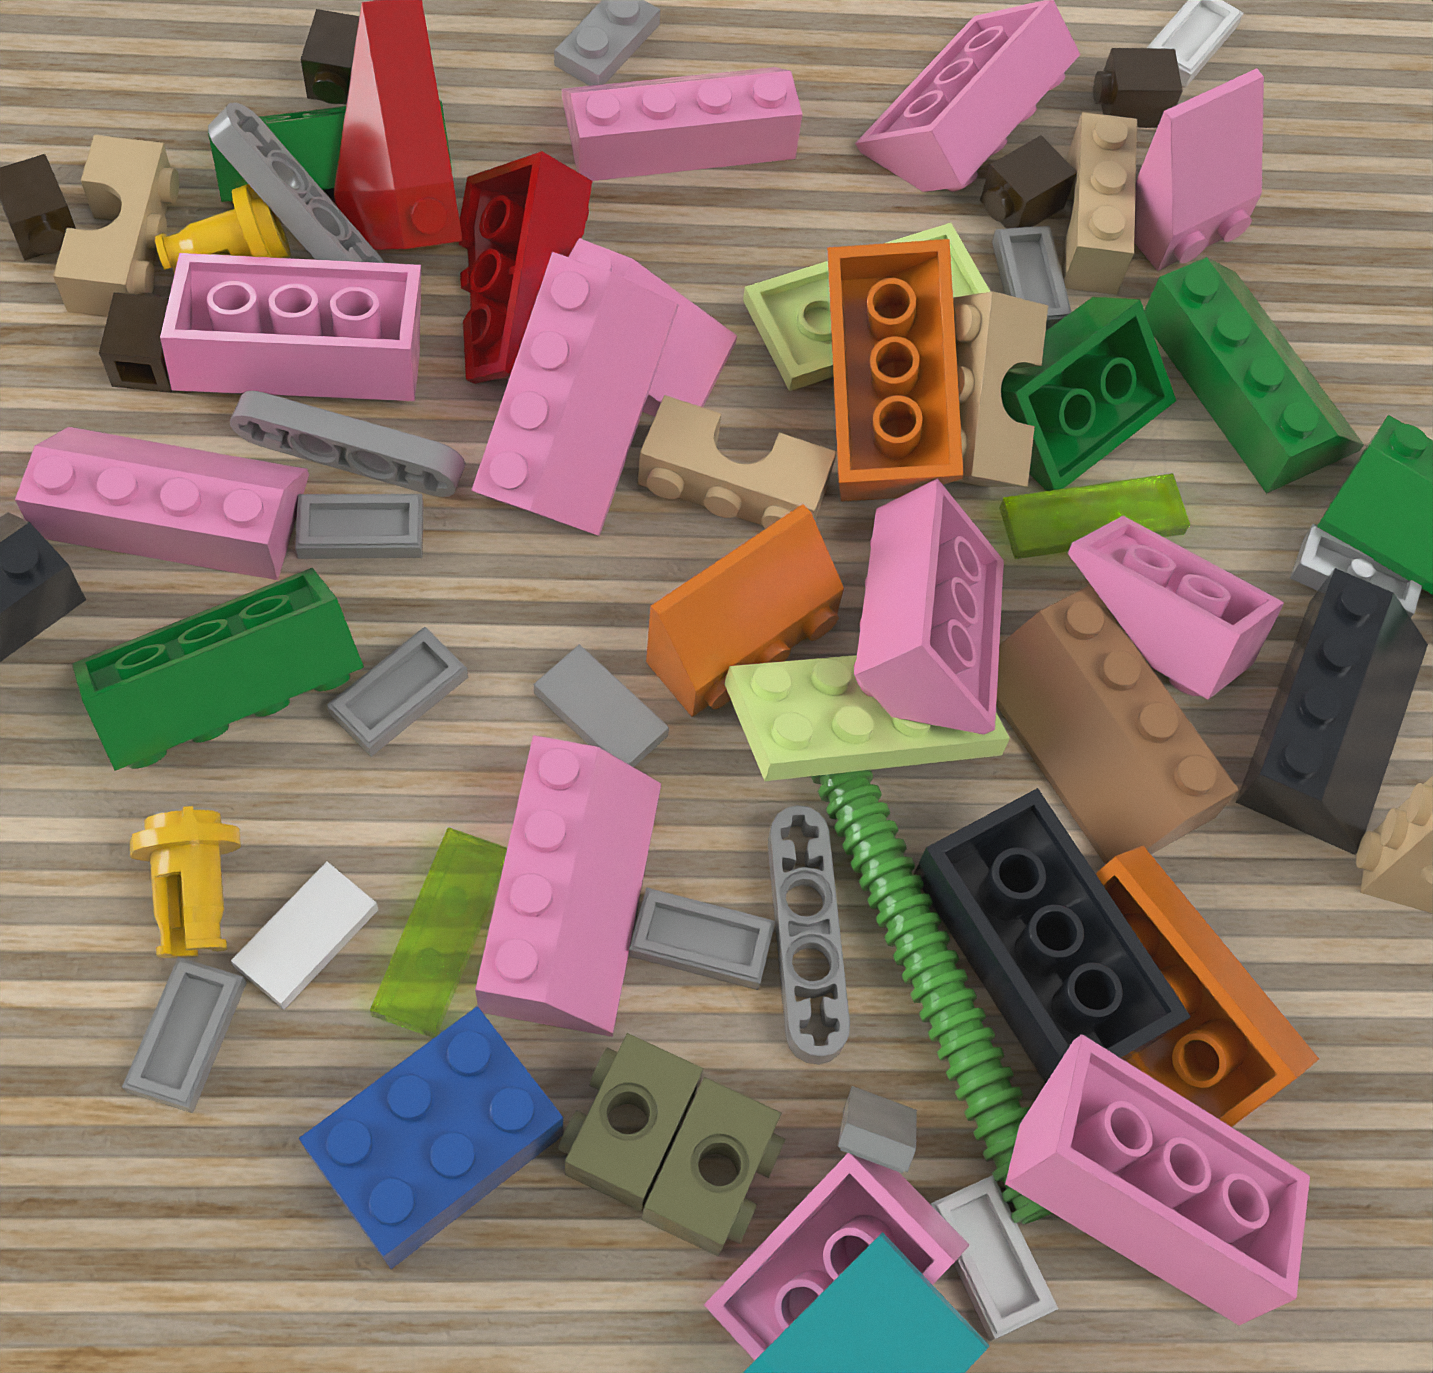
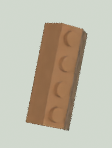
[996,585,1239,865]

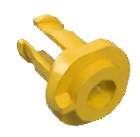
[155,184,291,274]
[130,806,241,958]

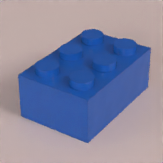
[299,1006,564,1269]

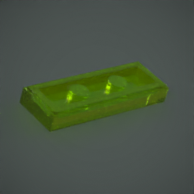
[999,473,1190,559]
[370,827,507,1038]

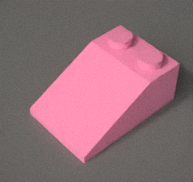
[1134,68,1264,271]
[569,238,737,417]
[1068,516,1284,700]
[704,1153,969,1361]

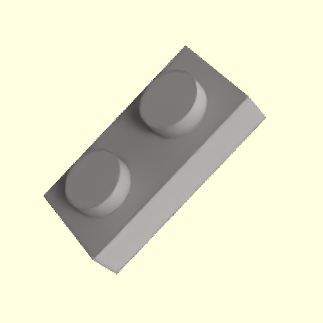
[554,0,660,86]
[1290,524,1422,618]

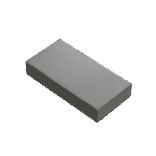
[992,226,1072,331]
[295,494,424,559]
[327,627,468,757]
[534,644,669,767]
[629,887,775,990]
[122,957,247,1113]
[838,1086,917,1173]

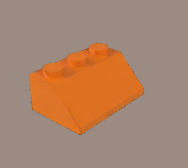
[646,504,844,717]

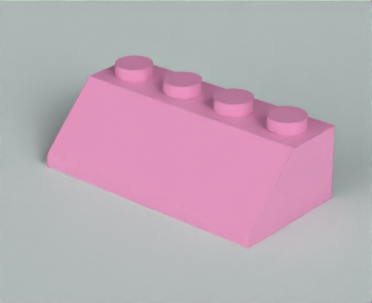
[855,0,1080,192]
[562,67,802,181]
[471,252,679,536]
[160,253,421,401]
[15,427,309,580]
[854,478,1004,734]
[475,735,661,1037]
[1005,1035,1310,1325]

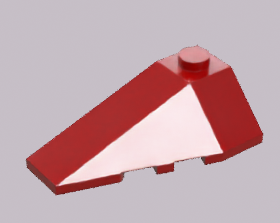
[334,0,463,250]
[458,151,593,384]

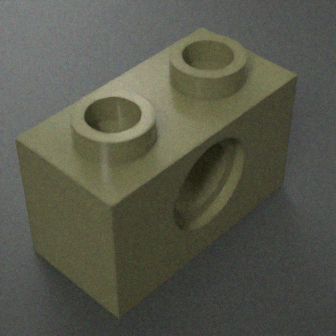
[558,1033,704,1211]
[642,1077,786,1257]

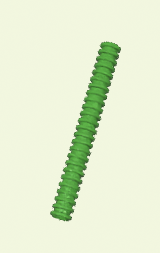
[811,770,1052,1225]

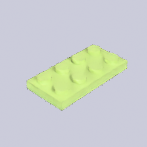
[743,223,991,391]
[724,655,1010,781]

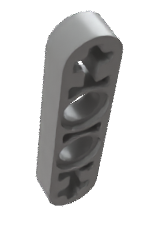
[208,102,385,263]
[230,391,466,497]
[768,805,850,1065]

